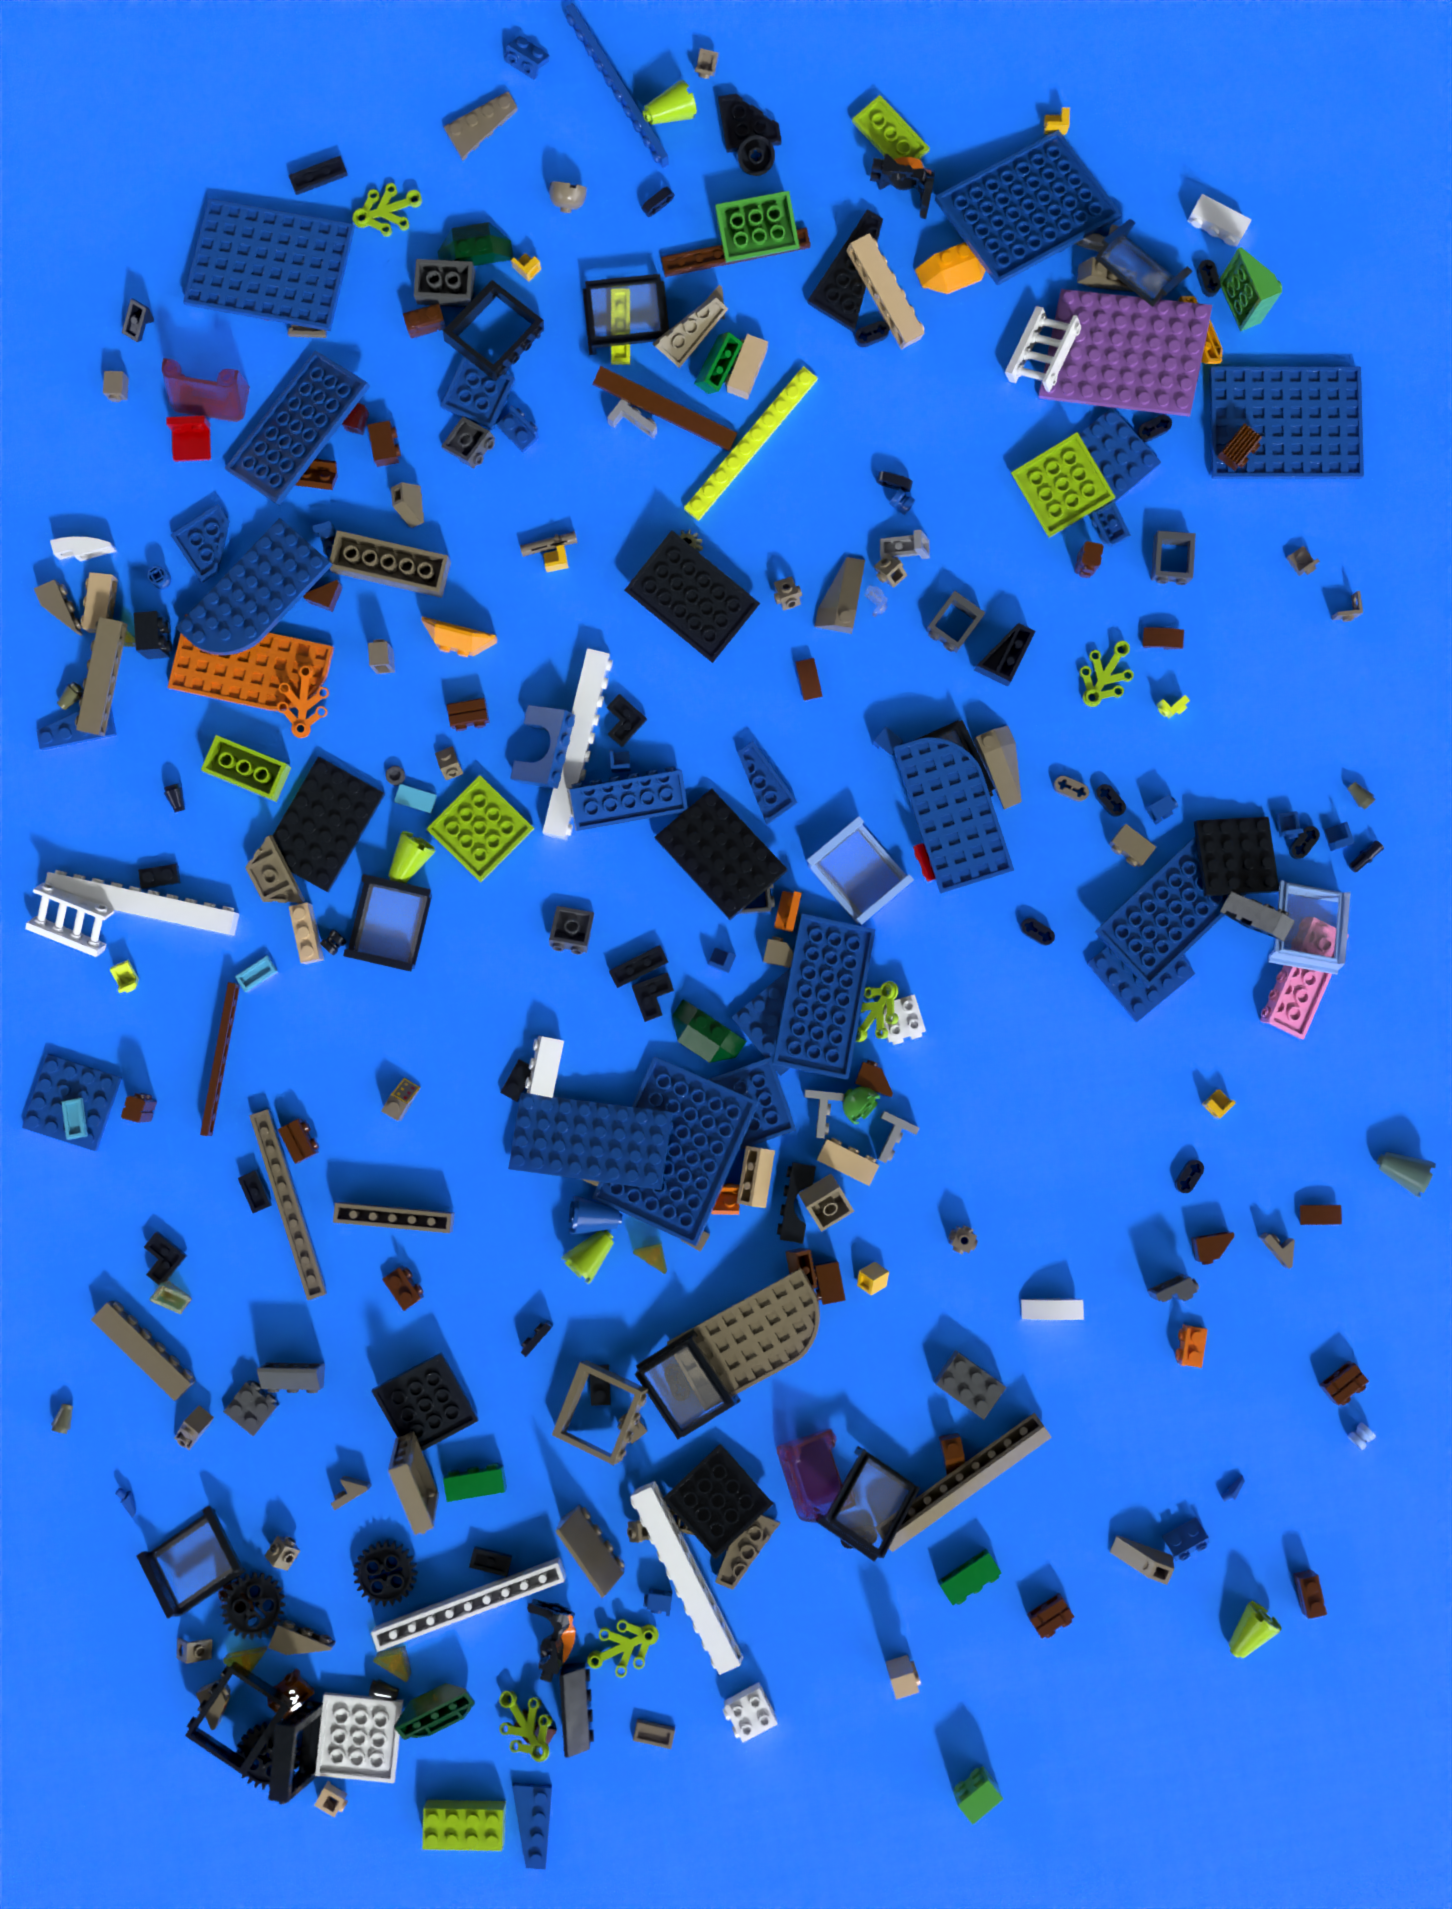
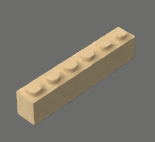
[846,233,925,350]

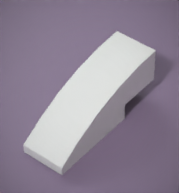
[50,537,117,562]
[1021,1298,1084,1320]

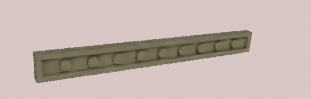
[249,1109,328,1301]

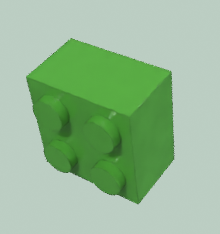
[953,1766,1004,1825]

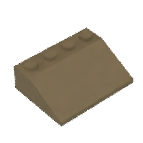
[555,1504,625,1598]

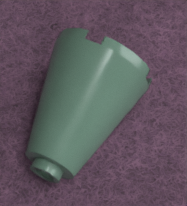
[1376,1152,1436,1198]

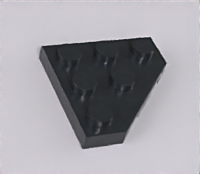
[718,94,782,153]

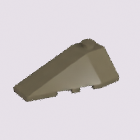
[815,557,865,634]
[973,726,1022,810]

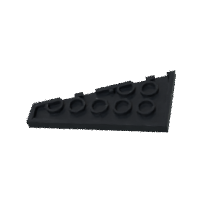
[807,209,883,333]

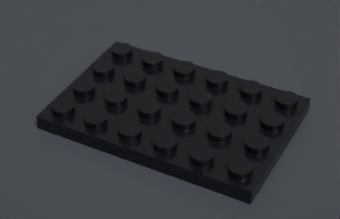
[624,530,761,663]
[272,756,385,893]
[654,788,788,921]

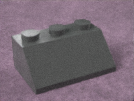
[257,1362,325,1393]

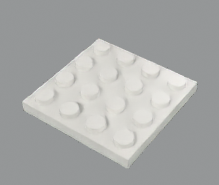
[315,1692,404,1783]

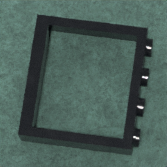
[443,280,544,381]
[185,1661,293,1776]
[268,1700,323,1805]

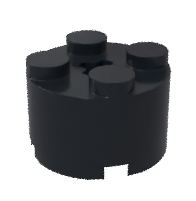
[736,135,775,176]

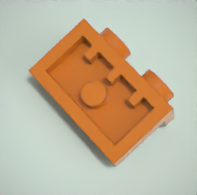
[774,891,802,932]
[711,1183,739,1215]
[1175,1324,1208,1368]

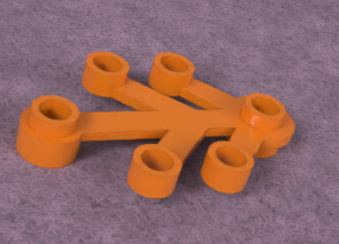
[277,664,330,738]

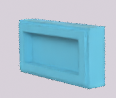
[394,784,437,814]
[234,955,278,992]
[61,1098,88,1140]

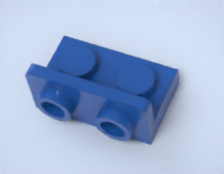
[496,405,539,453]

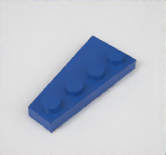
[36,706,117,750]
[738,741,798,825]
[512,1783,552,1870]

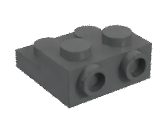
[441,417,495,469]
[549,906,594,955]
[1147,1274,1199,1302]
[223,1380,280,1436]

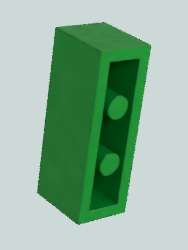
[694,332,743,394]
[443,1463,507,1502]
[938,1548,1002,1606]

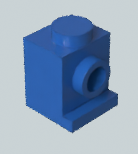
[1146,795,1178,825]
[643,1588,673,1617]

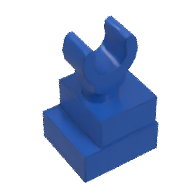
[312,521,336,556]

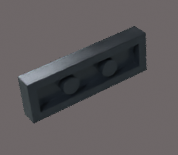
[288,156,348,195]
[609,945,669,988]

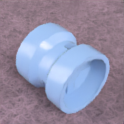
[1347,1422,1376,1450]

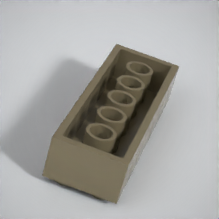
[329,530,451,598]

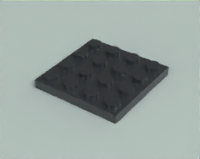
[1193,817,1279,897]
[371,1352,479,1451]
[662,1444,774,1559]

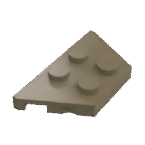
[245,835,305,903]

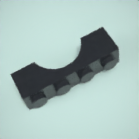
[777,1162,816,1244]

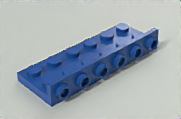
[567,766,688,831]

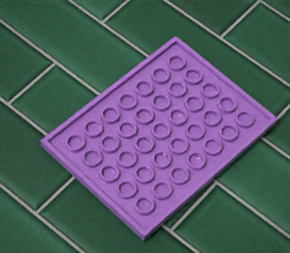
[1039,289,1212,417]

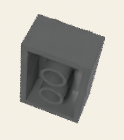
[414,259,475,307]
[933,1350,1007,1420]

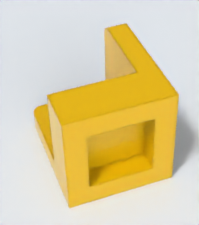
[1044,107,1070,135]
[511,253,541,282]
[543,545,569,572]
[1202,1089,1236,1119]
[857,1262,889,1295]

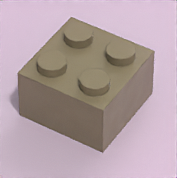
[798,1173,855,1232]

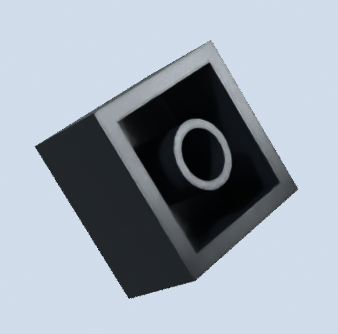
[134,611,172,659]

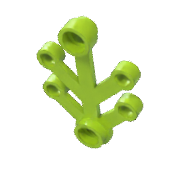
[353,183,422,237]
[1079,641,1134,707]
[855,981,899,1042]
[587,1619,659,1678]
[499,1691,552,1762]

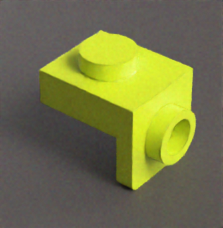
[1157,695,1190,719]
[110,960,139,993]

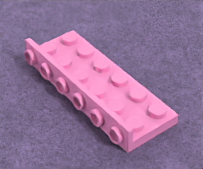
[1260,917,1349,1040]

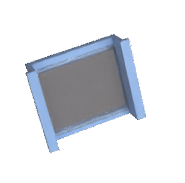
[807,816,914,925]
[1268,880,1351,975]

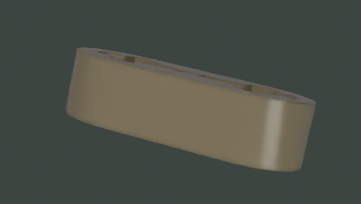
[1053,776,1089,802]

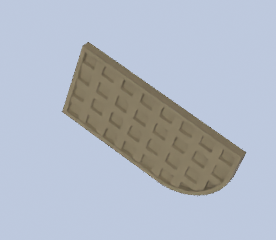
[667,1268,820,1411]

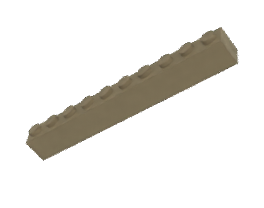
[875,1413,1052,1552]

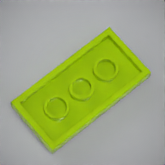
[852,95,930,159]

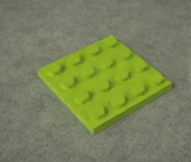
[1011,432,1115,538]
[426,775,535,883]

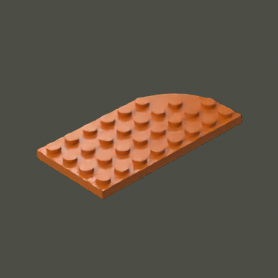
[168,614,334,711]

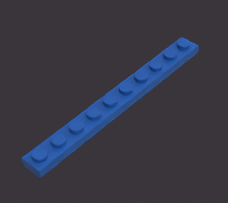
[565,3,669,168]

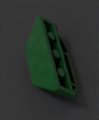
[437,222,514,266]
[672,1000,747,1063]
[394,1683,475,1740]

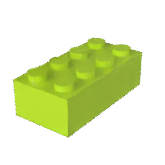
[201,735,291,803]
[422,1800,506,1851]

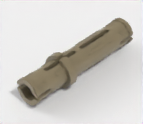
[520,531,578,557]

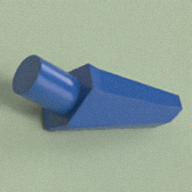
[1220,1475,1245,1502]
[115,1488,137,1518]

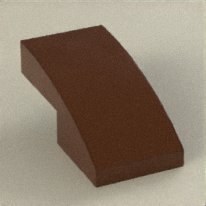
[1143,627,1184,649]
[795,657,823,701]
[1300,1205,1342,1225]

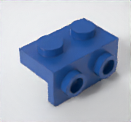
[504,36,550,80]
[1091,501,1131,547]
[1162,1517,1210,1561]

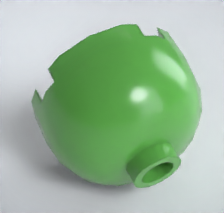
[842,1086,880,1125]

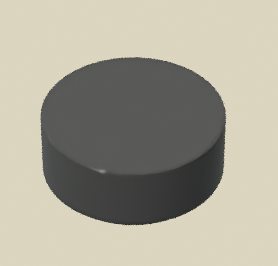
[386,766,406,786]

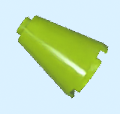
[643,80,697,125]
[388,831,436,884]
[561,1230,614,1284]
[1228,1601,1282,1658]

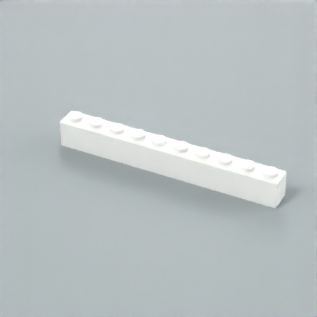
[543,648,613,840]
[45,870,239,936]
[630,1481,743,1675]
[371,1557,566,1652]

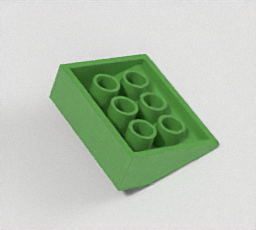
[715,191,800,263]
[1220,247,1282,332]

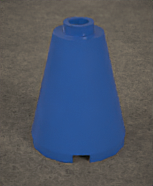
[568,1196,623,1235]

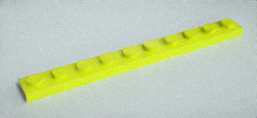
[684,366,818,521]

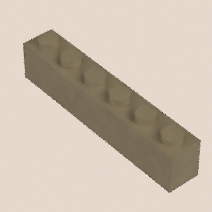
[75,617,128,737]
[333,1202,455,1233]
[91,1301,196,1401]

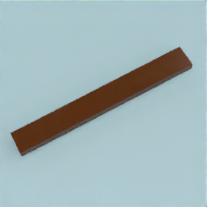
[661,228,811,277]
[592,366,737,451]
[200,982,240,1136]

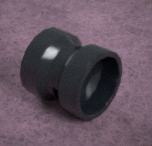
[320,929,347,956]

